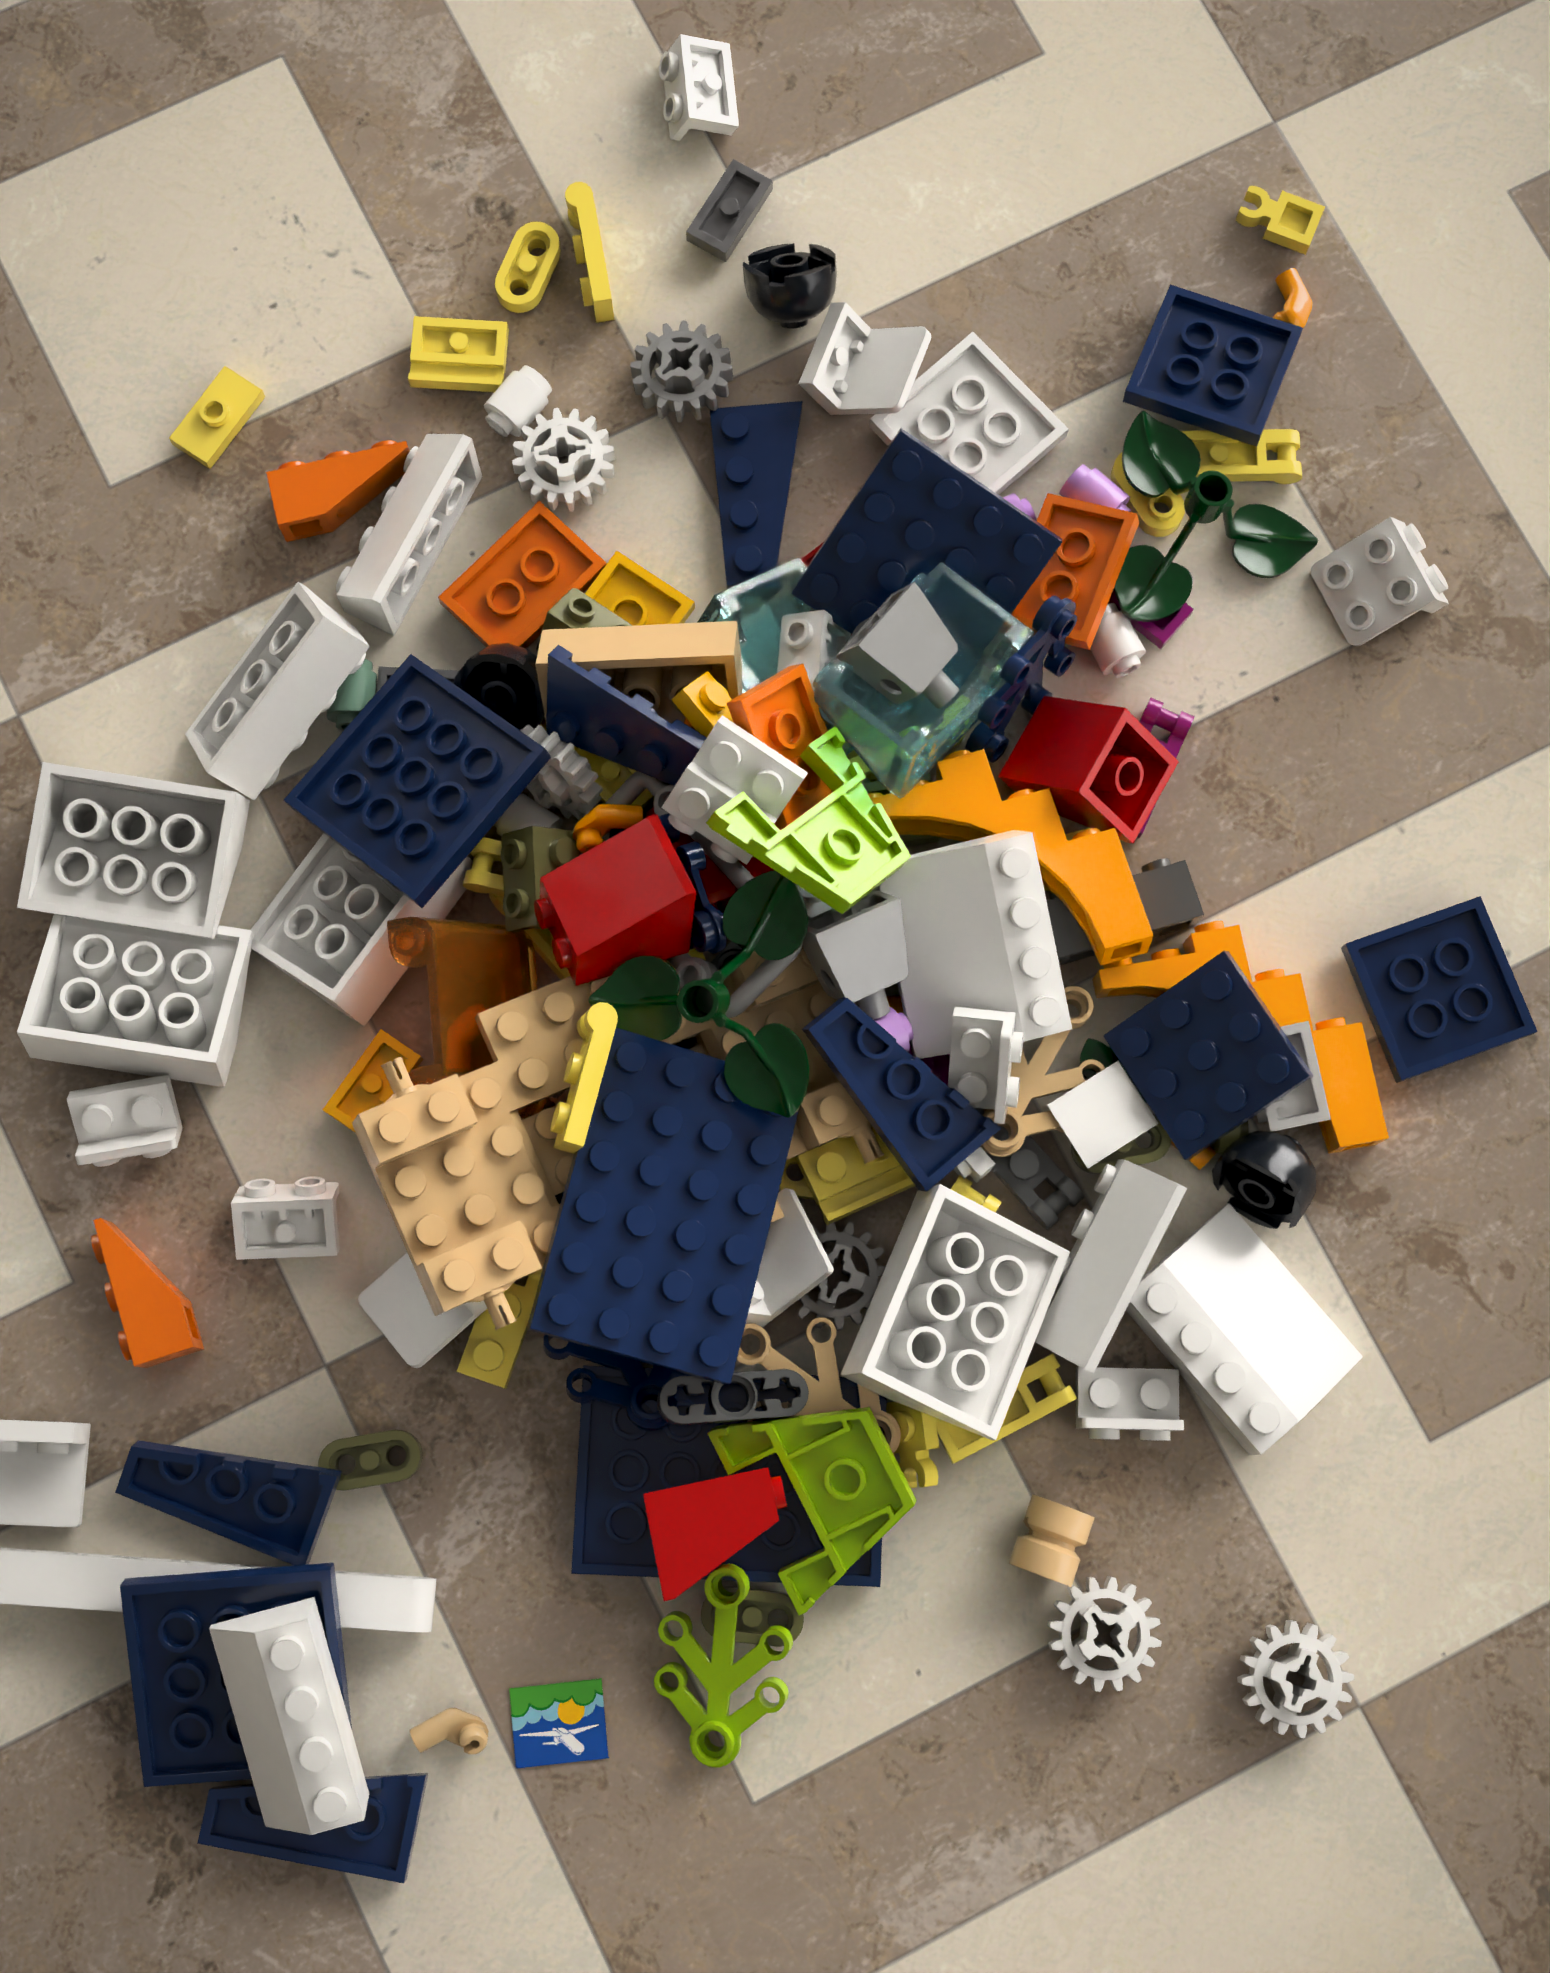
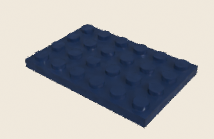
[526,1027,799,1385]
[571,1365,887,1587]

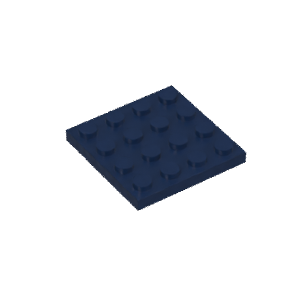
[791,428,1062,688]
[284,654,551,908]
[120,1563,352,1787]

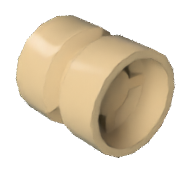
[1009,1495,1095,1587]

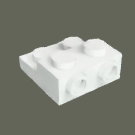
[661,715,808,865]

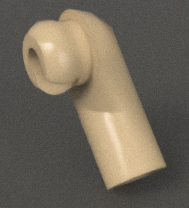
[410,1708,489,1754]

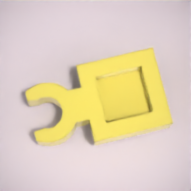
[1236,186,1325,255]
[886,1402,939,1488]

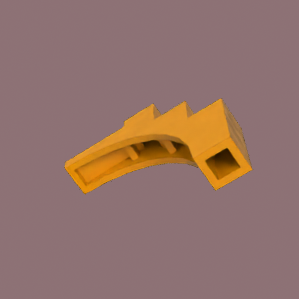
[868,749,1153,966]
[1092,921,1389,1153]

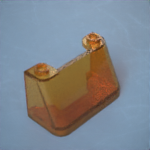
[387,917,546,1120]

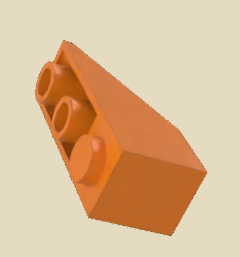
[266,440,410,542]
[91,1218,204,1368]

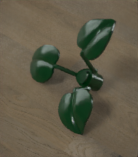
[1114,411,1318,622]
[588,870,809,1118]

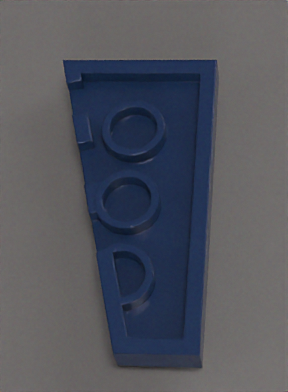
[710,401,803,592]
[546,645,707,786]
[802,998,1001,1192]
[115,1440,342,1566]
[197,1773,428,1883]

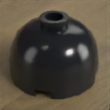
[743,243,837,329]
[454,643,545,730]
[1212,1131,1316,1229]

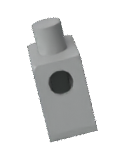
[836,582,959,709]
[802,890,909,1020]

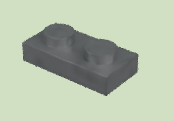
[686,159,773,262]

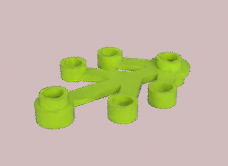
[654,1564,793,1768]

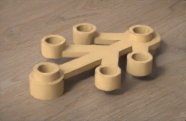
[980,986,1105,1157]
[737,1317,901,1453]

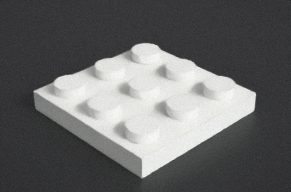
[869,332,1069,495]

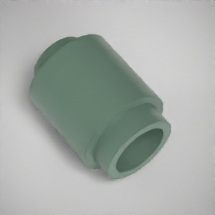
[327,659,377,731]

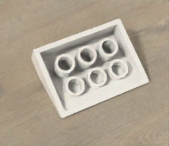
[17,762,250,939]
[877,830,1072,1059]
[251,833,473,1027]
[17,914,253,1088]
[841,1184,1070,1440]
[1126,1203,1362,1455]

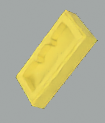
[169,366,265,469]

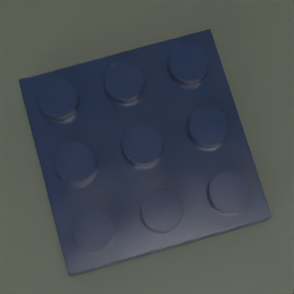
[1123,284,1303,447]
[1341,896,1538,1083]
[1103,950,1313,1160]

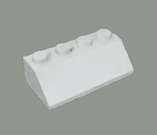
[336,434,482,636]
[185,582,370,800]
[1035,1159,1187,1374]
[209,1597,369,1835]

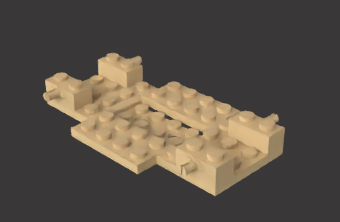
[352,947,884,1330]

